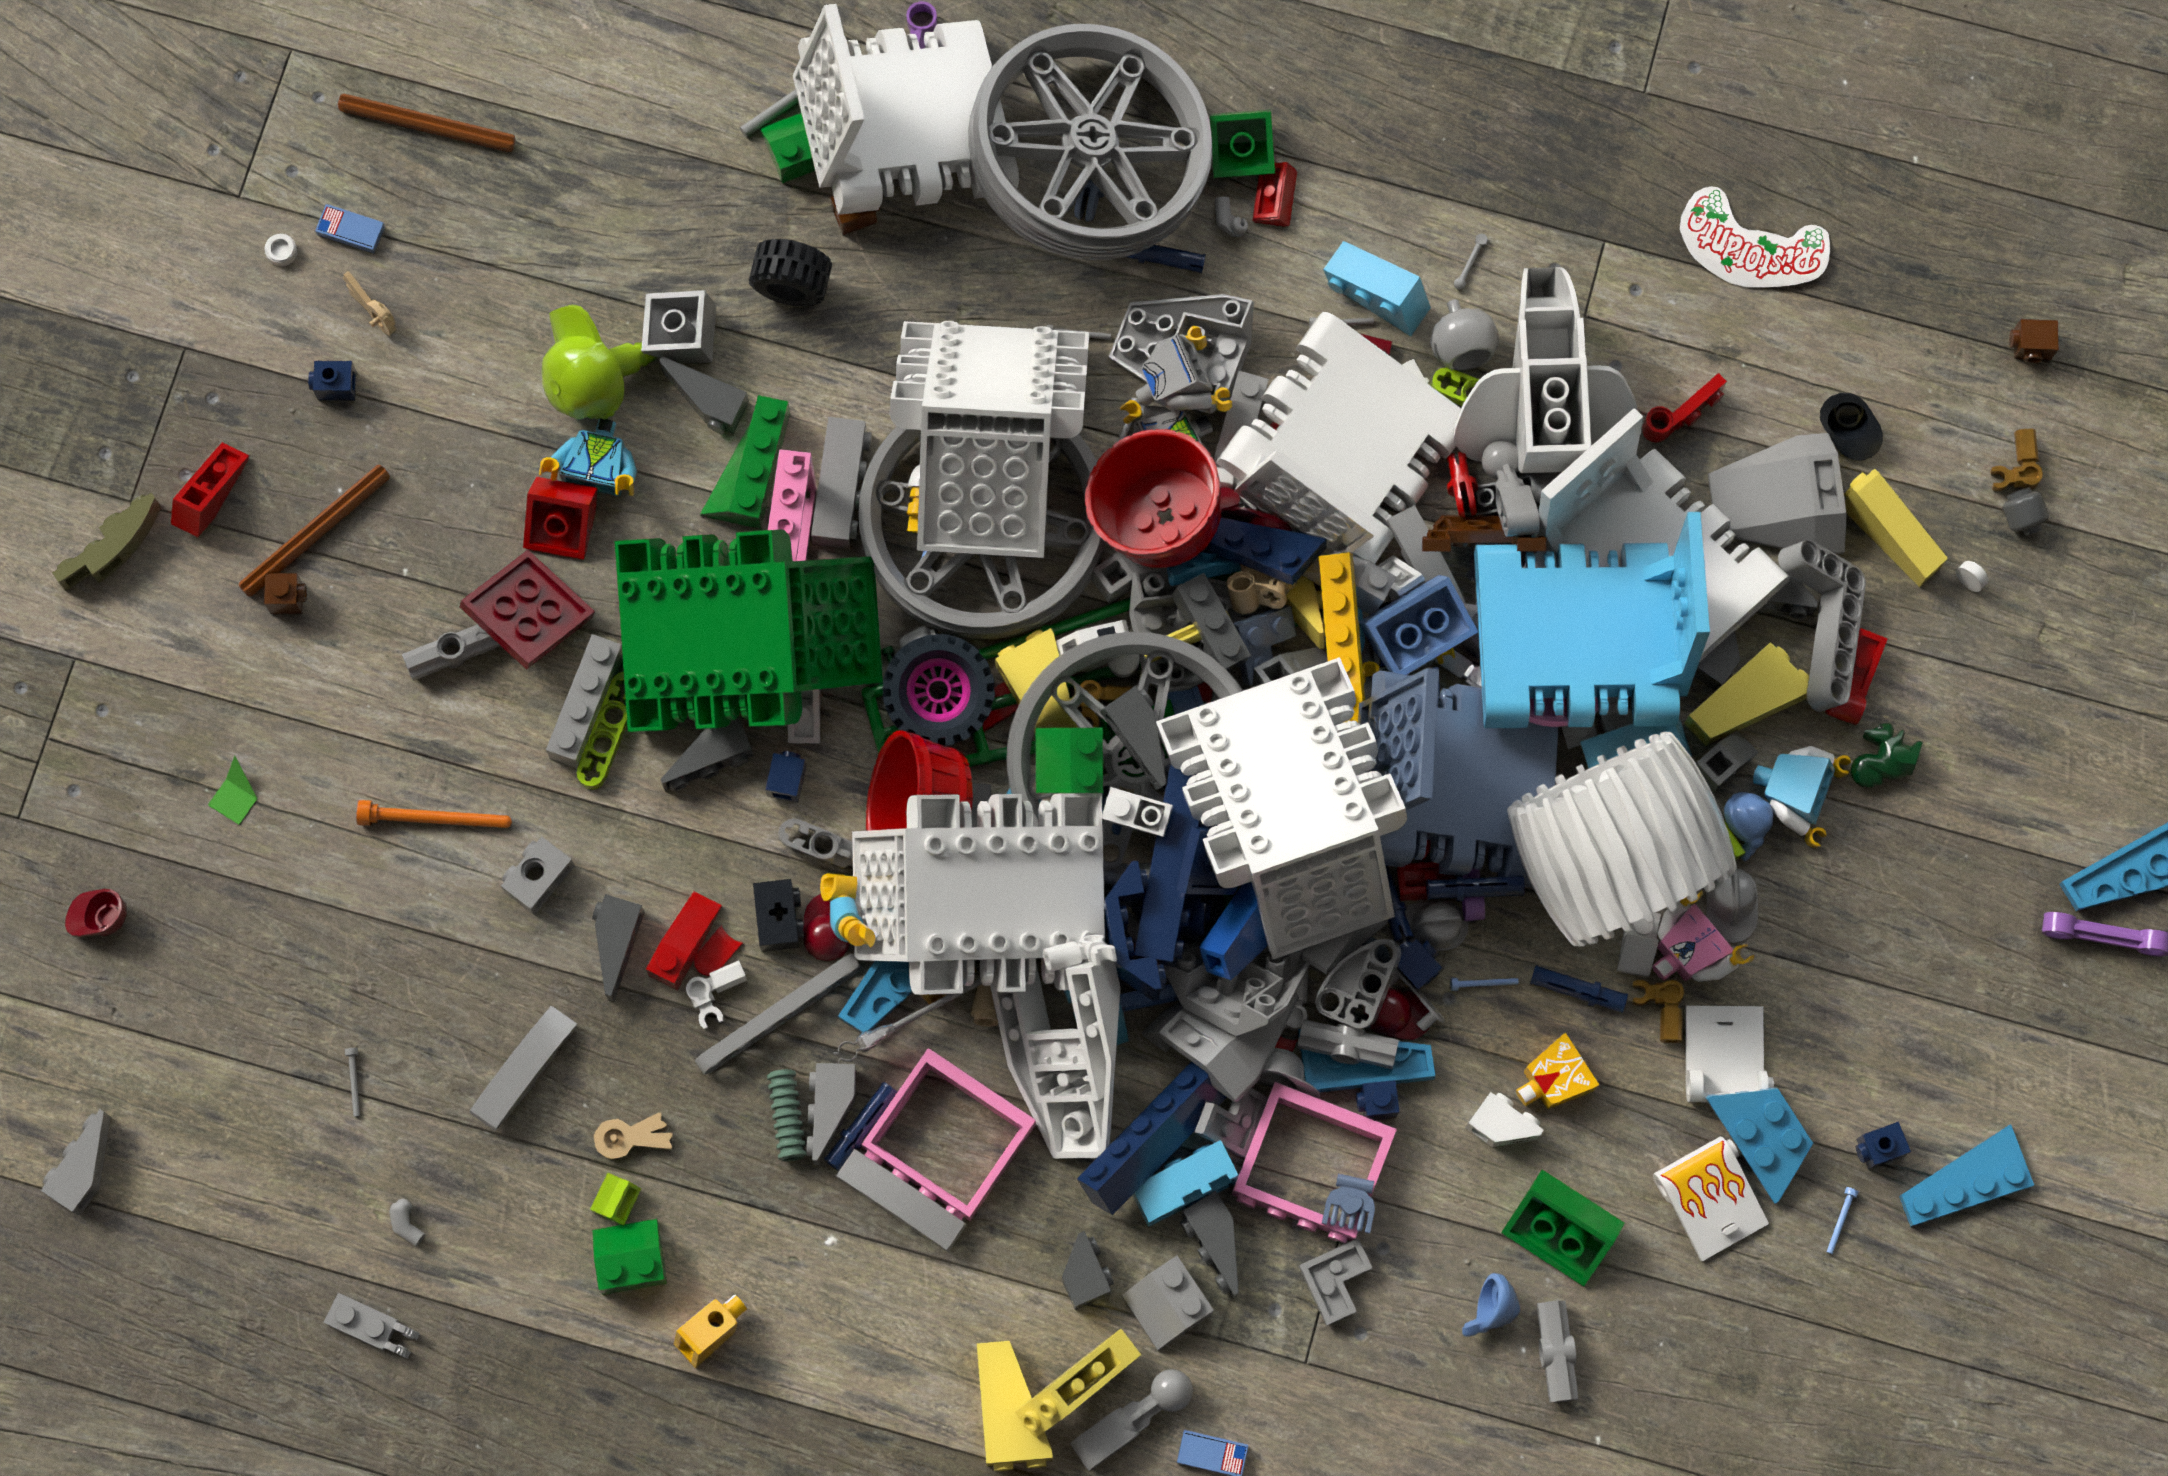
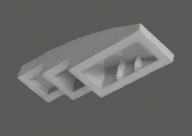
[1386,505,1466,605]
[469,1006,577,1131]
[836,1149,967,1252]

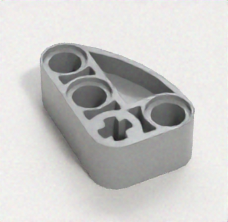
[1315,939,1402,1029]

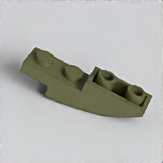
[52,492,161,591]

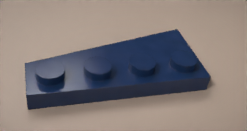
[1205,518,1327,585]

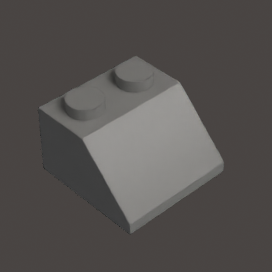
[641,290,716,364]
[1122,1256,1214,1351]

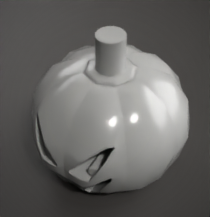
[1430,299,1499,371]

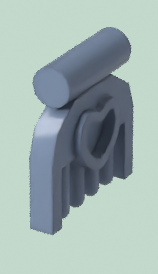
[1321,1173,1375,1234]

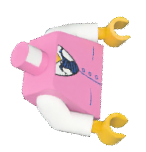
[1652,890,1754,982]

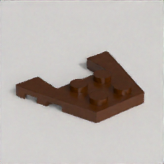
[1422,515,1546,552]

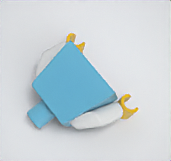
[1753,746,1851,848]

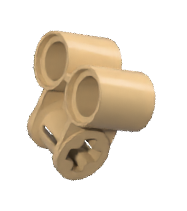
[1227,564,1297,614]

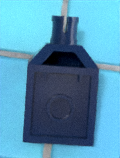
[1176,824,1239,895]

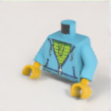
[539,418,637,496]

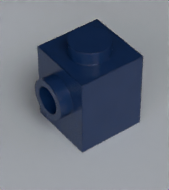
[308,361,357,401]
[765,751,806,803]
[1398,939,1444,990]
[1356,1080,1399,1121]
[1855,1121,1911,1169]

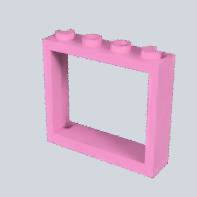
[768,449,817,561]
[862,1048,1036,1221]
[1232,1082,1397,1244]

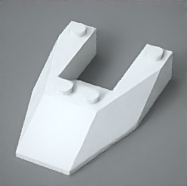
[990,960,1120,1159]

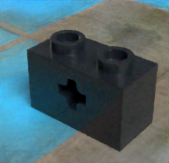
[753,879,805,952]

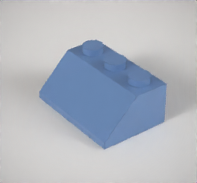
[1359,575,1478,675]

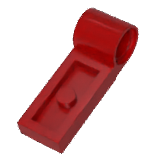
[1642,373,1727,443]
[1825,628,1888,726]

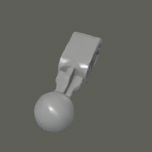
[1482,440,1539,537]
[778,818,853,868]
[1070,1369,1193,1471]

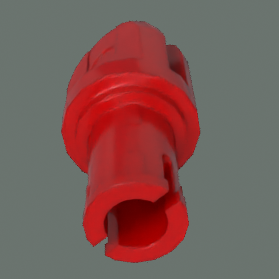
[1447,452,1478,518]

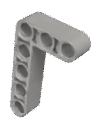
[1778,539,1866,712]

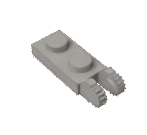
[323,1293,420,1359]

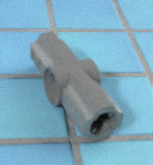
[402,624,500,681]
[1297,1019,1399,1069]
[1537,1301,1578,1403]

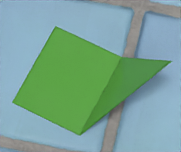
[208,755,257,825]

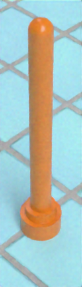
[356,800,512,828]

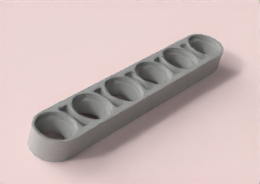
[695,954,862,1075]

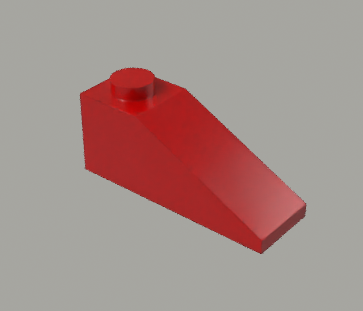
[171,442,249,537]
[646,891,722,991]

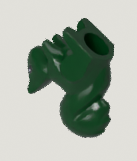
[1851,723,1923,788]

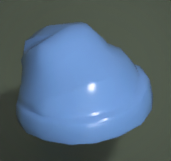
[1724,792,1773,861]
[1462,1273,1520,1337]

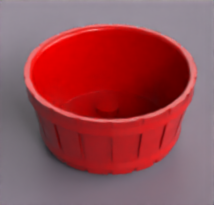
[1085,429,1222,568]
[866,730,973,831]

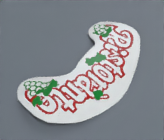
[1680,186,1830,287]

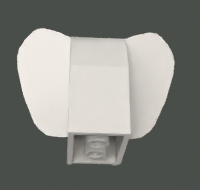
[1454,267,1641,473]

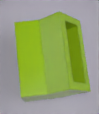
[590,1173,642,1226]

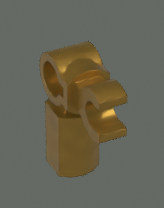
[1990,428,2043,491]
[1077,680,1133,728]
[1632,980,1684,1043]

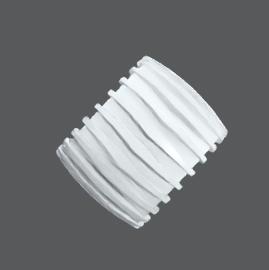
[1507,732,1737,947]

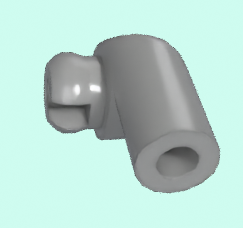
[1215,197,1248,237]
[389,1199,425,1247]

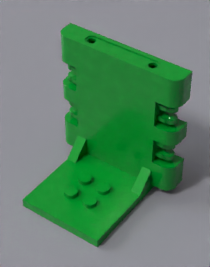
[614,529,883,732]

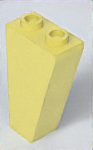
[1844,469,1948,587]
[995,628,1077,732]
[1684,642,1809,746]
[1015,1329,1141,1438]
[977,1341,1053,1471]

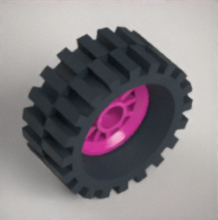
[883,634,995,746]

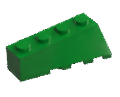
[700,395,791,529]

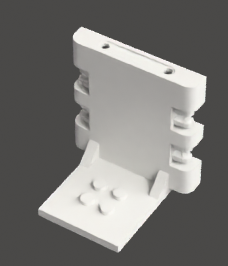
[793,4,1019,215]
[1215,312,1461,564]
[890,321,1089,558]
[1523,408,1790,662]
[1156,657,1407,959]
[852,793,1105,995]

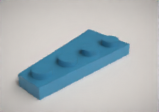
[2059,822,2168,911]
[838,961,913,1034]
[1298,1029,1435,1092]
[1899,1124,2034,1227]

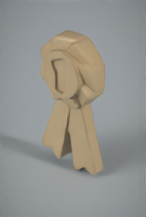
[343,271,396,336]
[594,1113,673,1160]

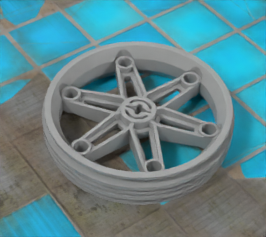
[968,24,1212,260]
[859,426,1106,640]
[1007,632,1242,885]

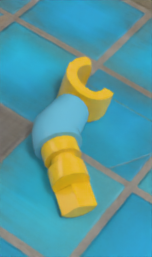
[820,873,875,948]

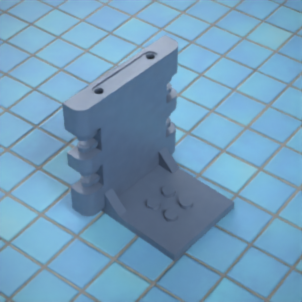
[1358,668,1558,888]

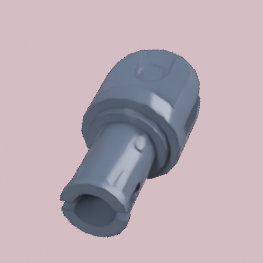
[1074,166,1105,222]

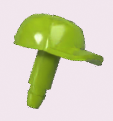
[542,305,658,420]

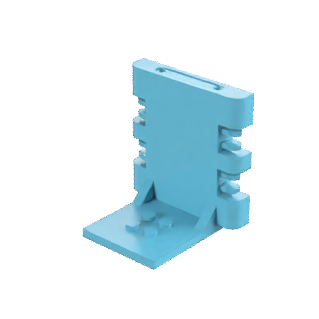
[1474,512,1710,728]

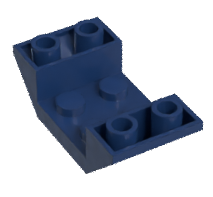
[1104,861,1166,1001]

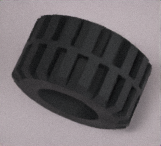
[748,239,832,306]

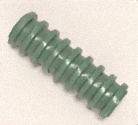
[767,1069,807,1162]

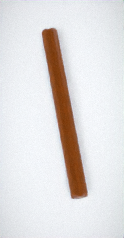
[338,93,516,152]
[238,464,390,597]

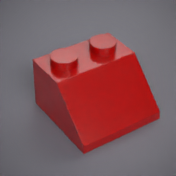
[523,476,598,560]

